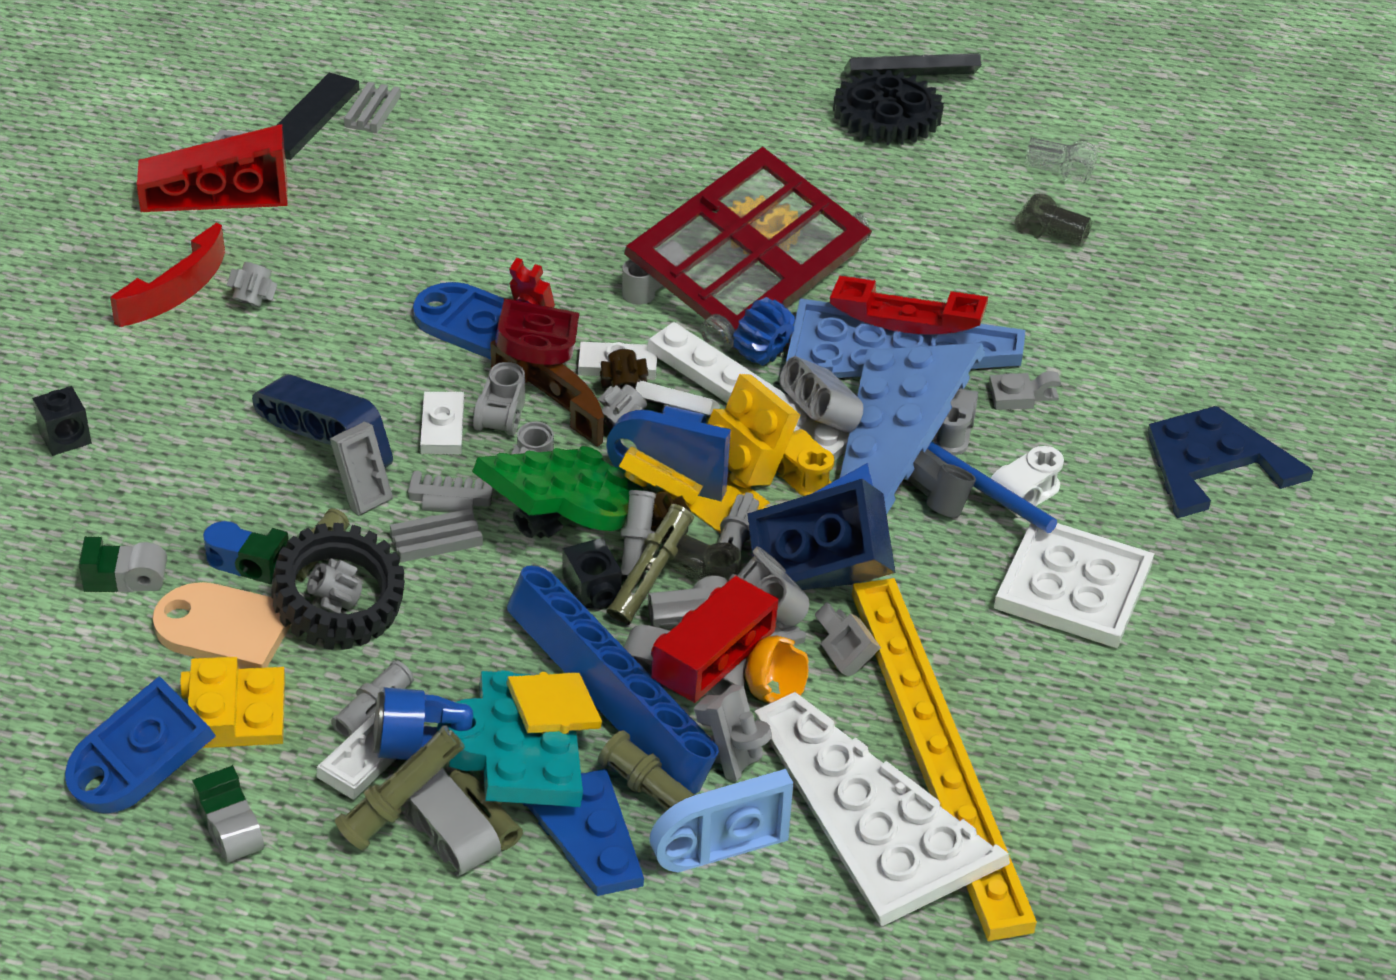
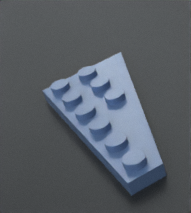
[786,298,1026,378]
[840,343,985,514]

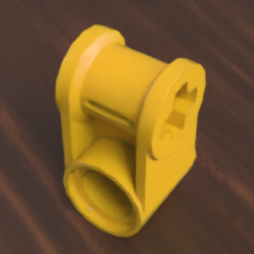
[777,429,834,496]

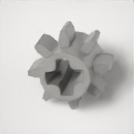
[226,262,278,308]
[598,385,647,429]
[307,558,362,613]

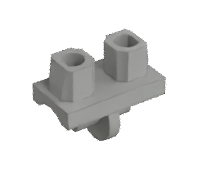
[694,684,772,781]

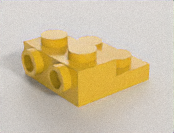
[707,374,800,488]
[180,657,285,748]

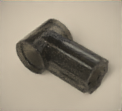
[1015,193,1093,247]
[659,534,741,581]

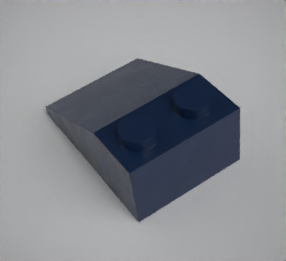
[747,479,896,590]

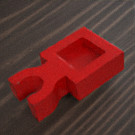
[509,257,555,308]

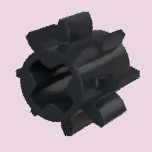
[513,508,564,539]

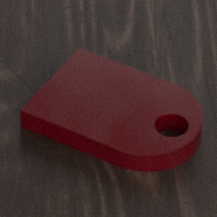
[495,298,580,365]

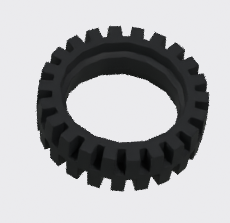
[271,523,405,650]

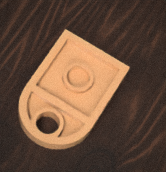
[153,582,291,669]

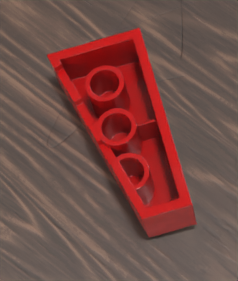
[137,124,288,212]

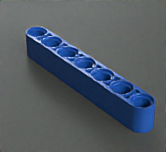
[507,566,719,794]

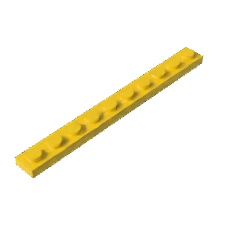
[852,578,1037,941]

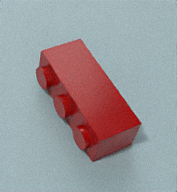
[651,575,779,703]

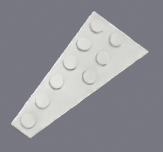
[755,692,1010,927]

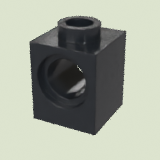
[32,386,92,456]
[562,537,622,609]

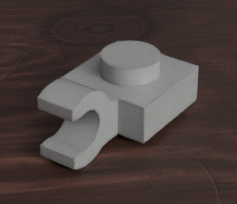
[989,371,1061,410]
[815,602,881,676]

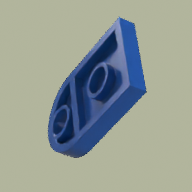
[413,282,504,360]
[606,410,731,502]
[65,676,216,814]

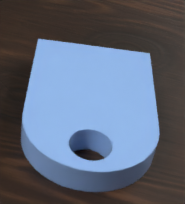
[650,769,793,873]

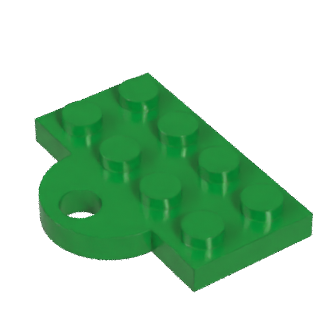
[472,446,643,531]

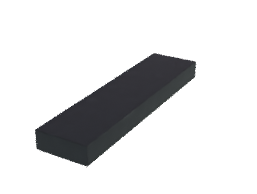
[844,53,982,78]
[277,72,360,160]

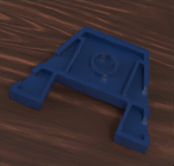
[1147,406,1314,518]

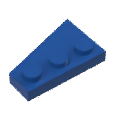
[522,769,644,896]

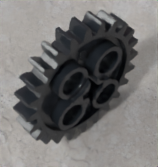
[833,70,944,145]

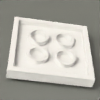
[994,523,1154,649]

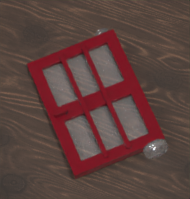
[624,146,872,353]

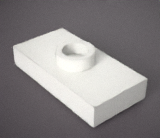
[578,342,657,379]
[635,381,720,416]
[420,392,464,454]
[316,713,396,800]

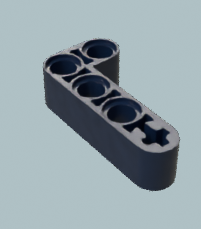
[252,374,393,468]

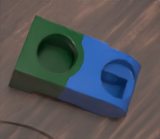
[203,521,288,585]

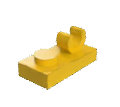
[619,446,703,505]

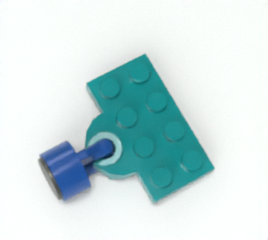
[373,670,583,807]

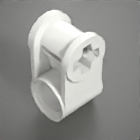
[991,446,1064,517]

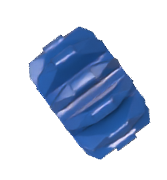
[733,297,795,366]

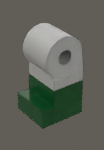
[79,536,167,592]
[192,765,264,864]

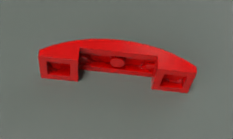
[110,223,225,327]
[830,275,988,335]

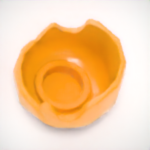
[745,635,809,704]

